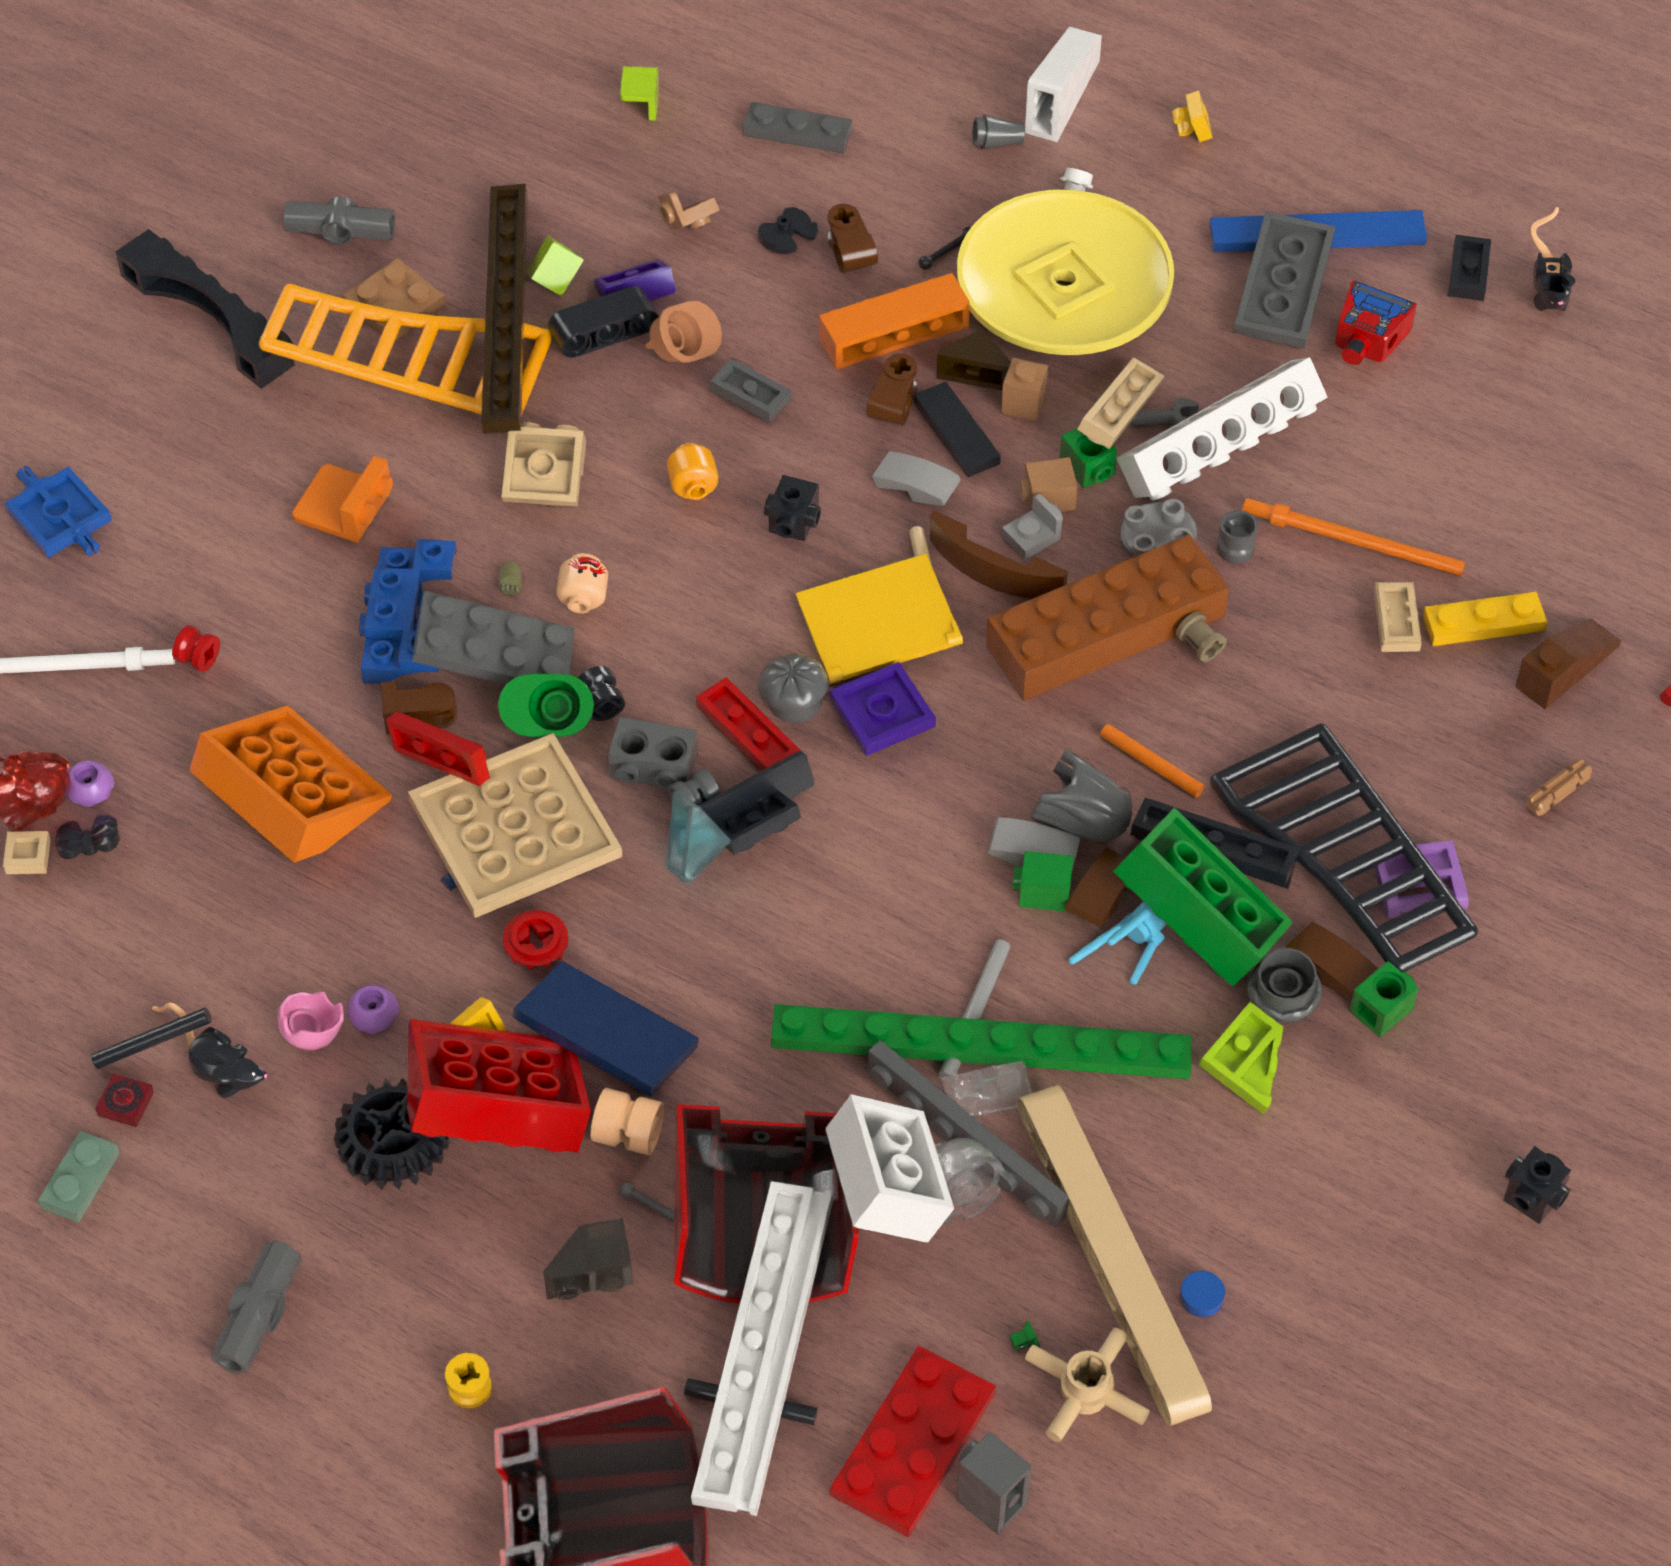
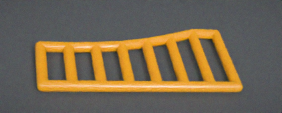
[259,284,553,417]

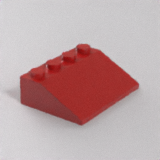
[407,1019,591,1153]

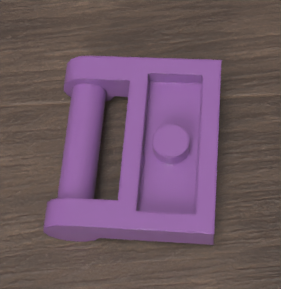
[1374,840,1469,918]

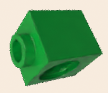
[1060,427,1117,489]
[1349,961,1419,1037]

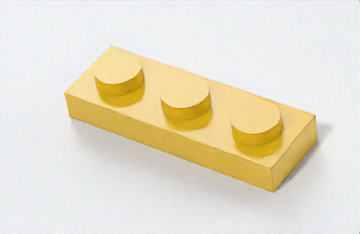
[1423,592,1547,646]

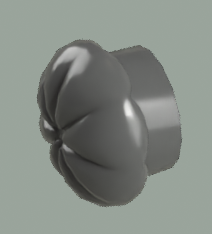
[758,653,828,723]
[1247,948,1322,1023]

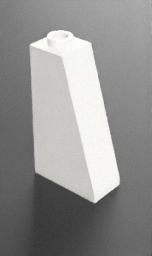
[1025,26,1102,142]

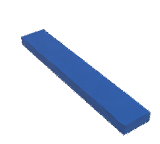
[1209,210,1427,252]

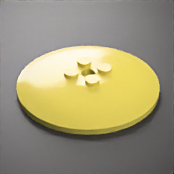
[957,190,1174,355]

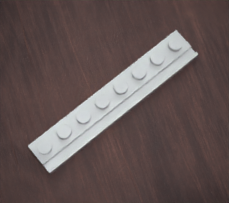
[691,1181,833,1516]

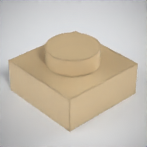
[3,831,51,874]

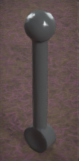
[619,1181,697,1235]

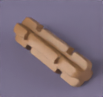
[1525,759,1592,816]

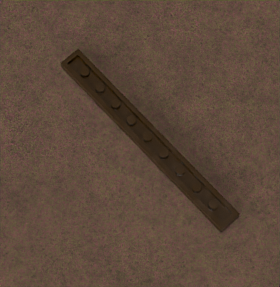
[481,184,528,433]

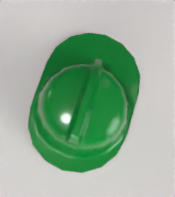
[498,674,594,737]

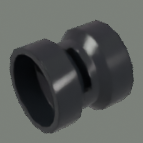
[578,666,625,721]

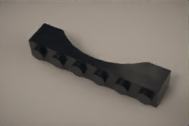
[115,229,295,389]

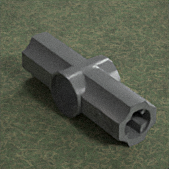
[284,196,396,245]
[211,1240,302,1374]

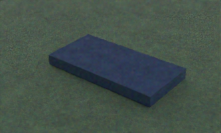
[513,961,699,1097]

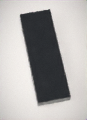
[914,381,1001,477]

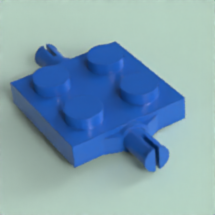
[4,466,112,558]

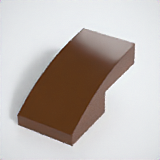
[1065,847,1128,927]
[1286,922,1378,999]

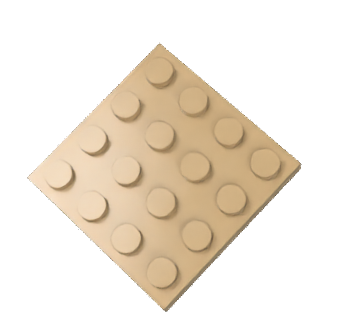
[408,733,622,918]

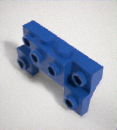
[359,539,457,684]

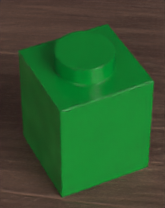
[1012,851,1073,912]

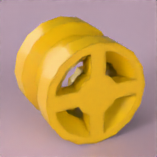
[445,1353,492,1409]

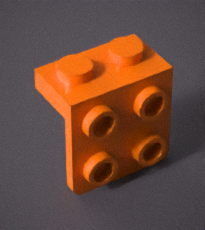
[292,456,393,543]

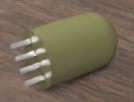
[499,561,522,595]

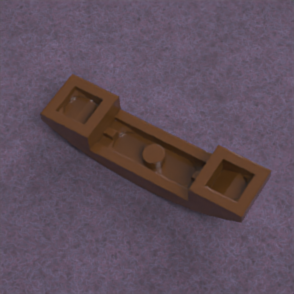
[930,510,1068,599]

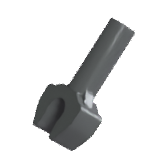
[1131,398,1199,426]

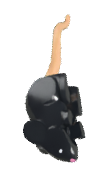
[1530,207,1575,311]
[152,1002,267,1098]

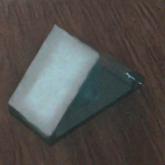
[666,792,731,883]

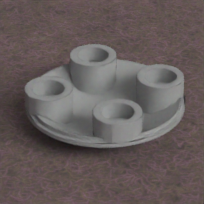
[1121,499,1197,556]

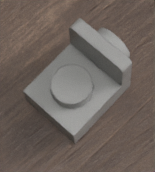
[1002,494,1063,561]

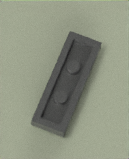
[743,102,852,154]

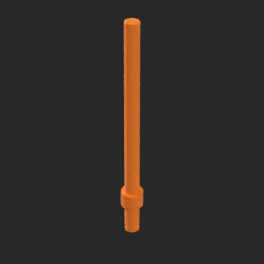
[1242,497,1466,576]

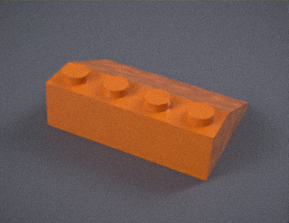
[189,705,393,863]

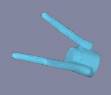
[1068,902,1167,985]

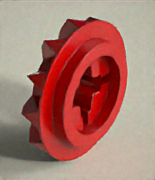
[503,910,569,970]

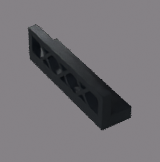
[1130,797,1299,889]

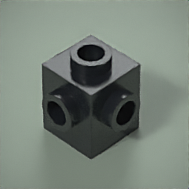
[764,475,821,541]
[1503,1146,1571,1224]

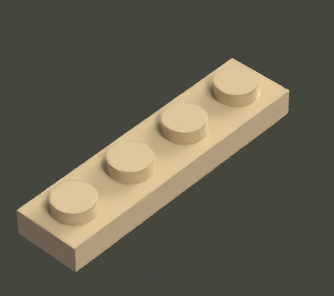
[1077,357,1165,449]

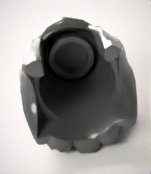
[1031,748,1133,842]

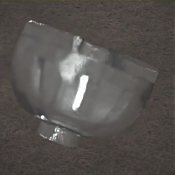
[935,1138,1006,1224]

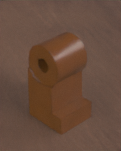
[381,681,457,735]

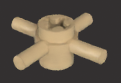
[1025,1328,1150,1443]

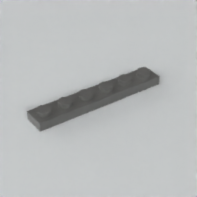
[868,1040,1069,1227]

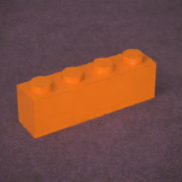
[819,273,970,370]

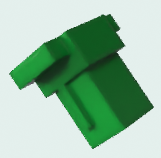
[1009,1321,1040,1351]

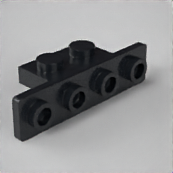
[667,751,815,857]

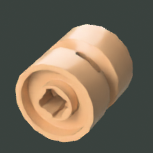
[590,1088,665,1156]

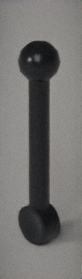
[918,227,971,270]

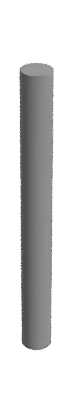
[938,939,1011,1082]

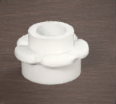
[1060,167,1093,191]

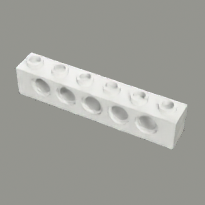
[1117,357,1328,501]

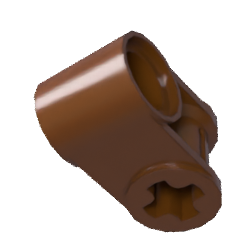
[827,203,878,273]
[866,353,917,426]

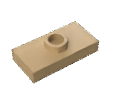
[1374,582,1422,652]

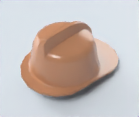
[645,301,722,363]

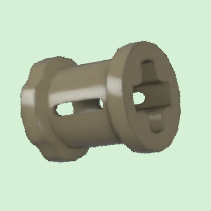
[1176,611,1227,663]

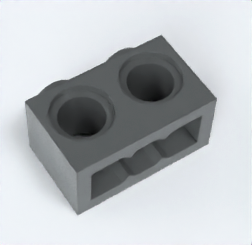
[608,717,698,790]

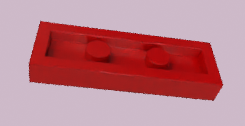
[696,677,801,771]
[386,711,490,786]

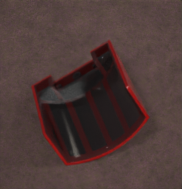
[674,1104,859,1304]
[494,1387,708,1566]

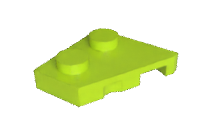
[1199,1002,1283,1115]

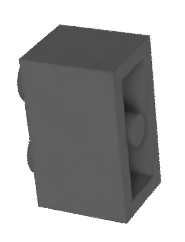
[957,1431,1031,1535]

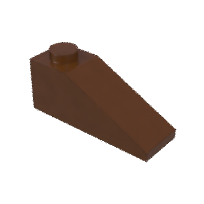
[1515,619,1621,709]

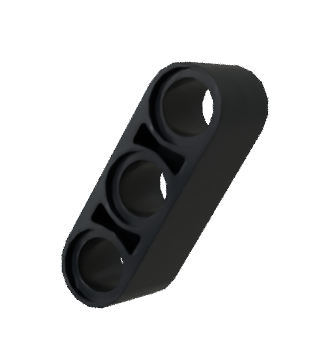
[548,286,659,358]

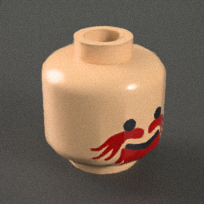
[556,553,609,613]

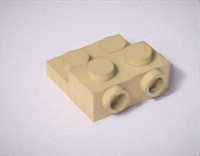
[501,422,586,507]

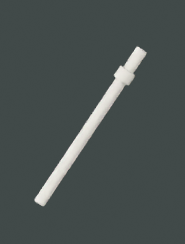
[0,647,175,674]

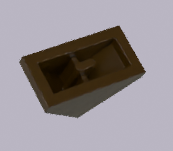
[936,329,1011,391]

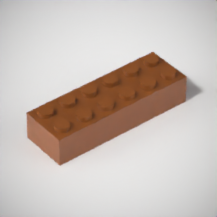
[986,534,1229,701]

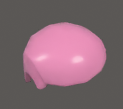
[277,992,344,1051]

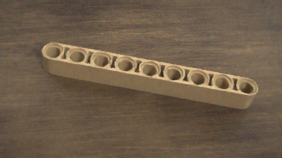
[1017,1085,1212,1427]

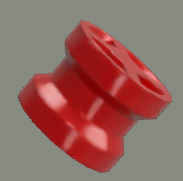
[172,625,220,672]

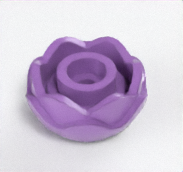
[63,760,115,807]
[347,985,400,1034]

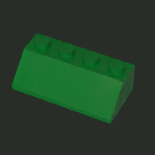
[1113,807,1293,987]

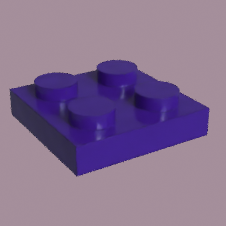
[829,662,936,756]

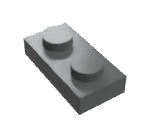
[710,358,791,423]

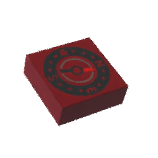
[95,1074,154,1127]

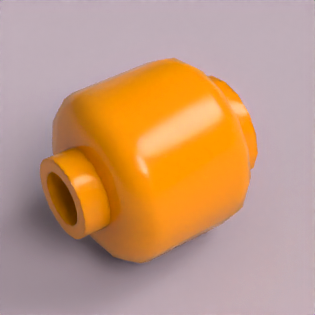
[666,443,719,500]

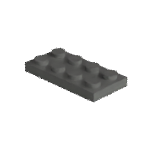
[1233,211,1336,348]
[412,591,575,685]

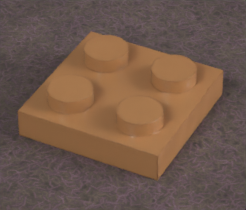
[343,258,446,340]

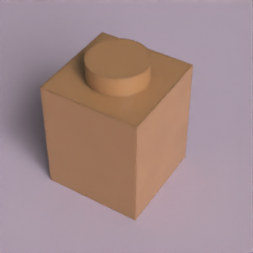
[1001,358,1048,422]
[1019,457,1077,512]

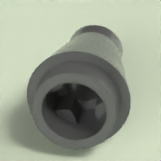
[972,114,1025,149]

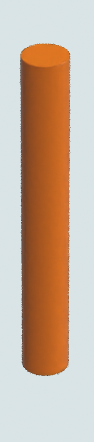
[1100,723,1205,798]

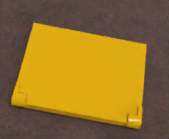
[796,553,963,684]

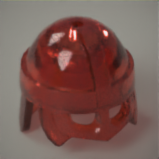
[0,749,71,832]

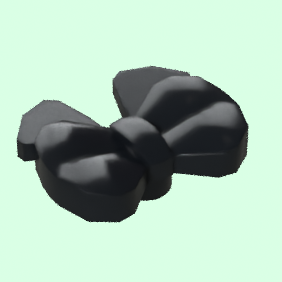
[758,207,818,254]
[55,815,120,859]

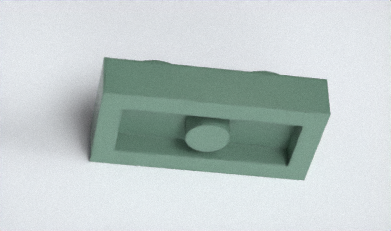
[38,1131,120,1223]

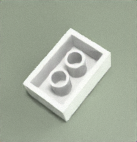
[826,1094,954,1243]

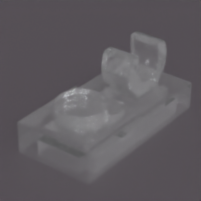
[941,1061,1032,1116]

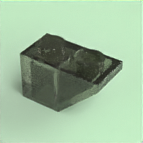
[543,1218,633,1300]

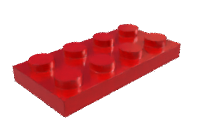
[830,1345,996,1538]

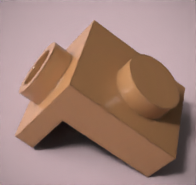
[658,191,720,229]

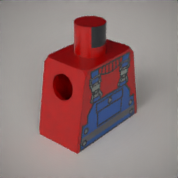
[1335,280,1417,365]

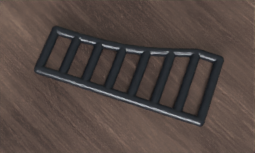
[1210,723,1478,972]

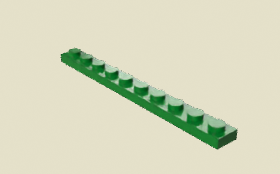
[771,1004,1192,1079]

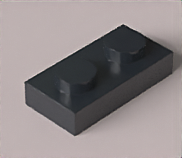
[1448,235,1491,301]

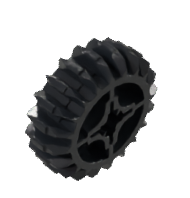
[334,1077,450,1190]

